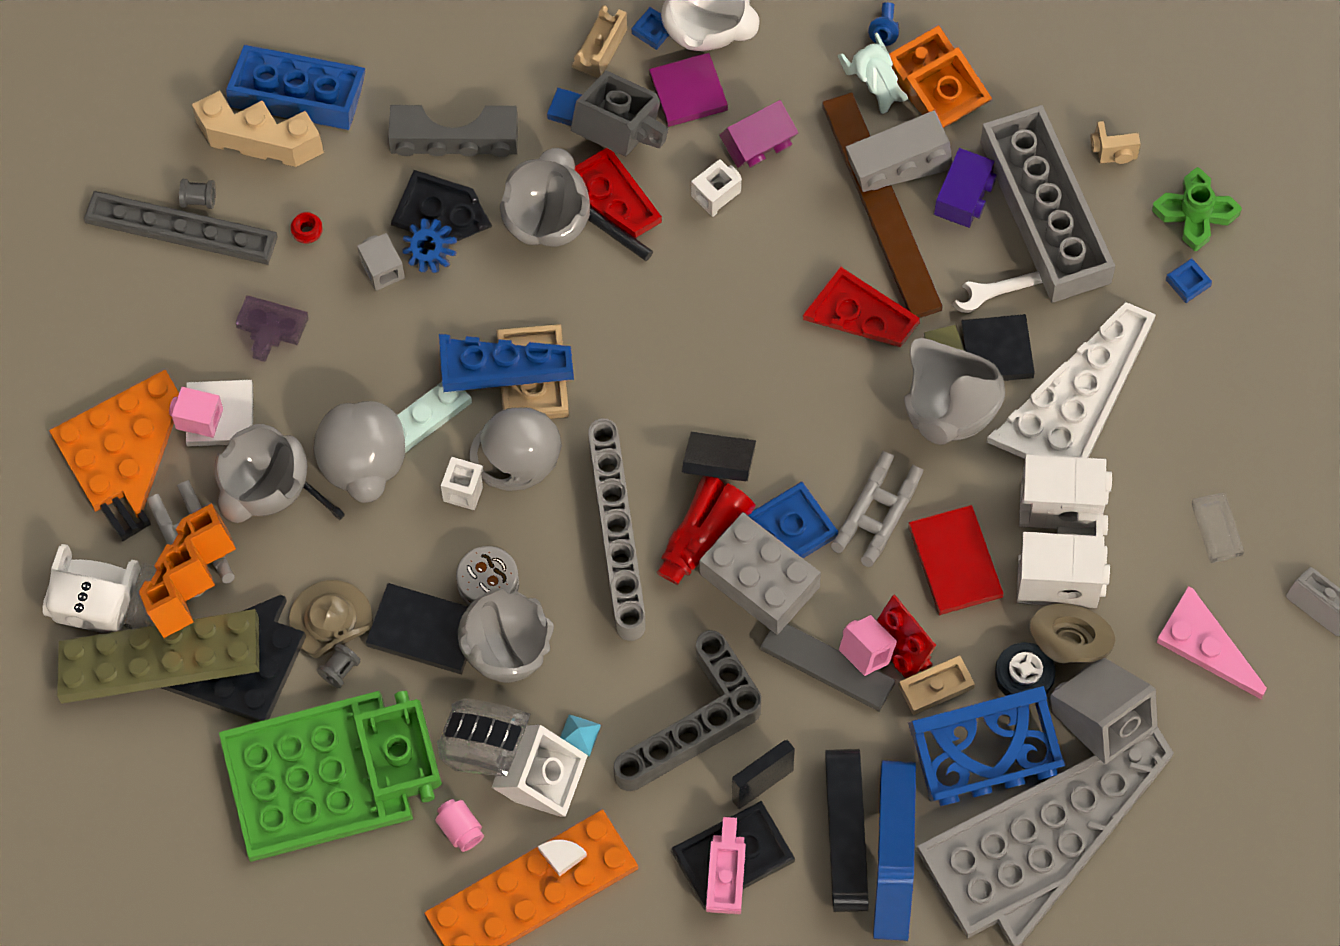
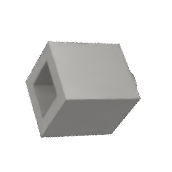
[357,233,405,291]

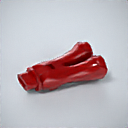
[657,476,756,585]

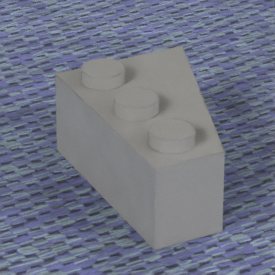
[846,110,953,192]

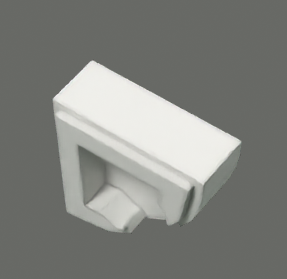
[538,840,587,876]

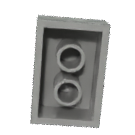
[700,513,821,635]

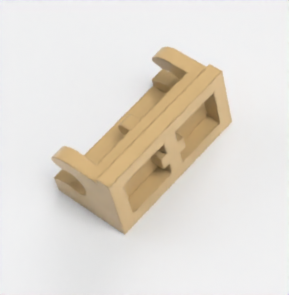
[572,5,627,78]

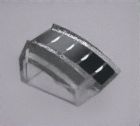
[437,698,531,777]

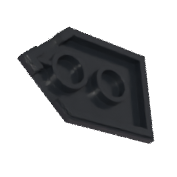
[391,170,492,241]

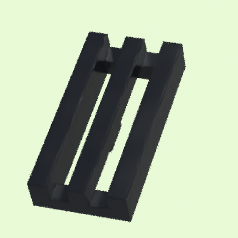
[100,496,151,541]

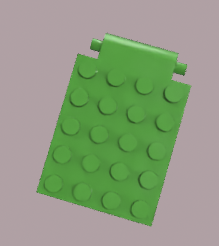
[219,691,442,862]

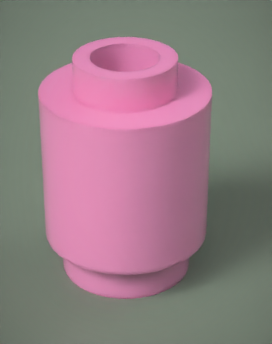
[435,799,484,852]

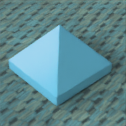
[560,714,601,757]

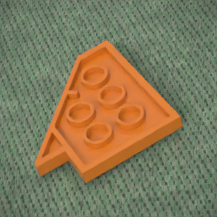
[49,370,179,518]

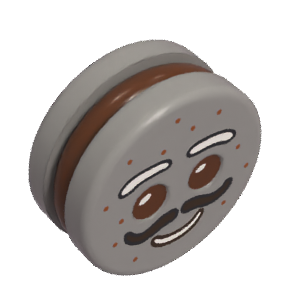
[456,546,519,606]

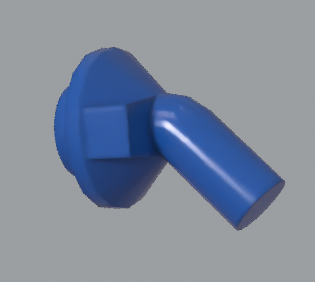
[868,2,899,46]

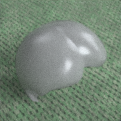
[500,148,590,247]
[314,401,405,503]
[215,424,308,523]

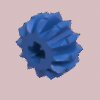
[402,219,457,273]

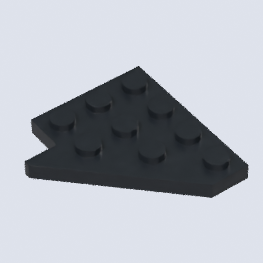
[161,595,306,722]

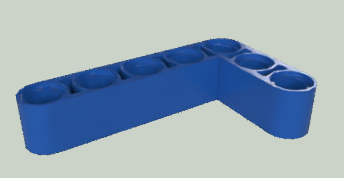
[873,760,916,941]

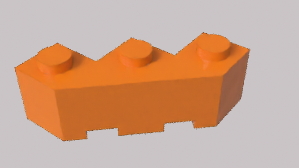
[139,503,236,638]

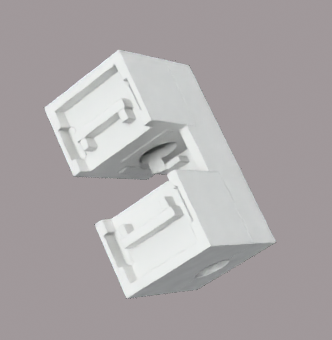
[1017,454,1112,608]

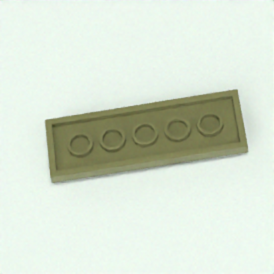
[57,609,259,704]

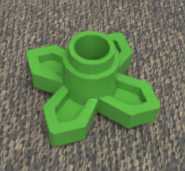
[1152,167,1242,251]

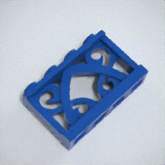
[908,686,1065,806]

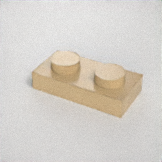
[899,655,975,715]

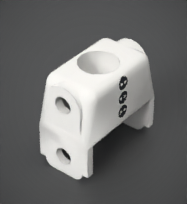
[43,544,141,634]

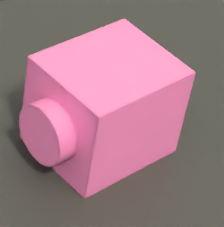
[169,387,223,438]
[839,615,897,676]

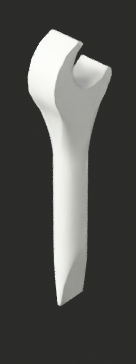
[952,271,1042,313]

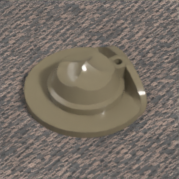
[289,580,373,658]
[1030,603,1115,663]

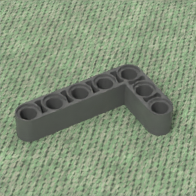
[614,630,761,791]

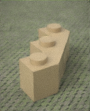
[192,90,324,167]

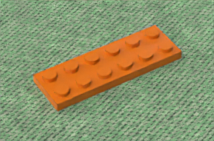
[424,809,638,946]

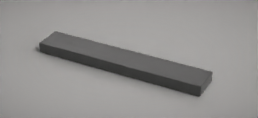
[84,191,278,265]

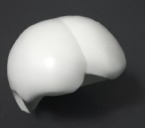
[661,0,760,51]

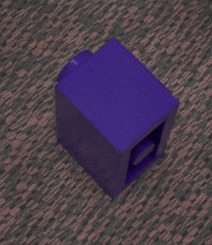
[934,148,997,228]

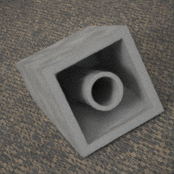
[1051,658,1158,765]

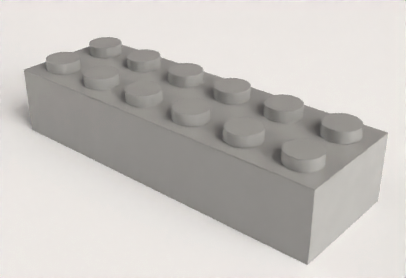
[980,105,1115,303]

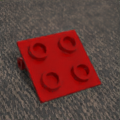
[876,594,937,679]

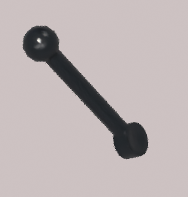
[303,481,345,520]

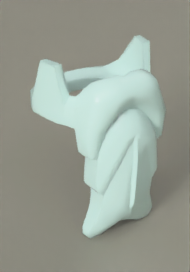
[837,32,908,114]

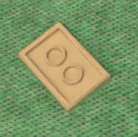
[497,324,569,419]

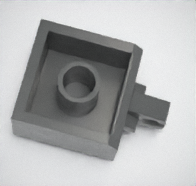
[570,70,668,157]

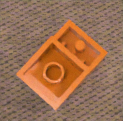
[889,25,992,128]

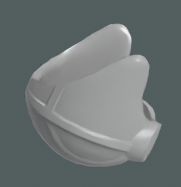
[904,338,1005,445]

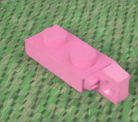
[706,817,746,914]

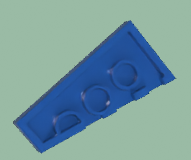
[439,334,574,392]

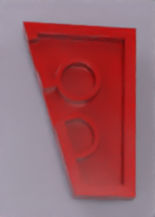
[575,148,662,238]
[803,267,920,347]

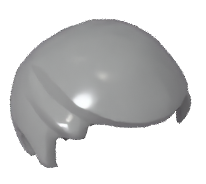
[458,588,554,683]

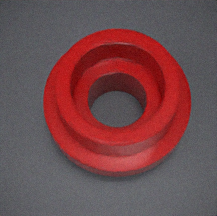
[291,212,323,244]

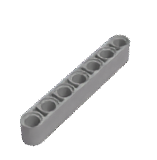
[588,418,646,641]

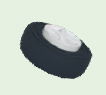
[995,642,1056,696]

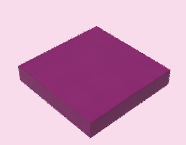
[649,53,728,127]

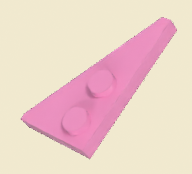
[1157,586,1267,699]

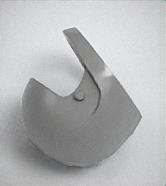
[470,407,562,491]

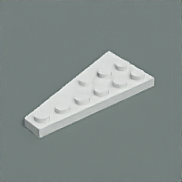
[987,302,1156,459]

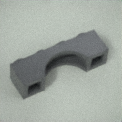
[388,105,518,157]

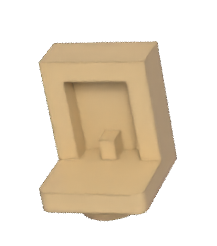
[1090,121,1141,164]

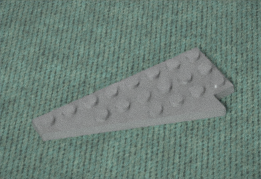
[917,727,1174,946]

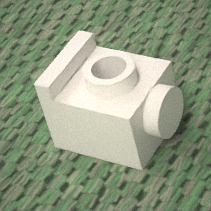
[691,159,742,217]
[441,457,483,510]

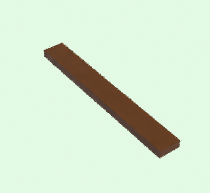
[822,92,943,318]

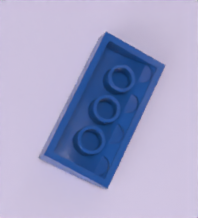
[226,45,365,130]

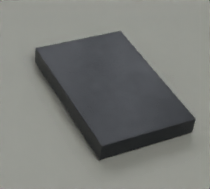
[366,583,469,675]
[671,801,795,910]

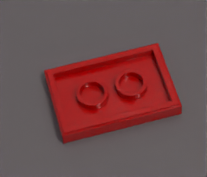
[908,505,1004,615]

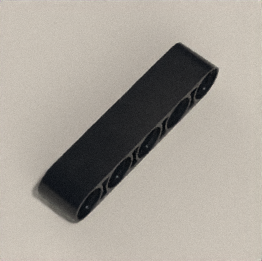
[825,749,869,912]

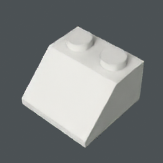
[491,725,588,817]

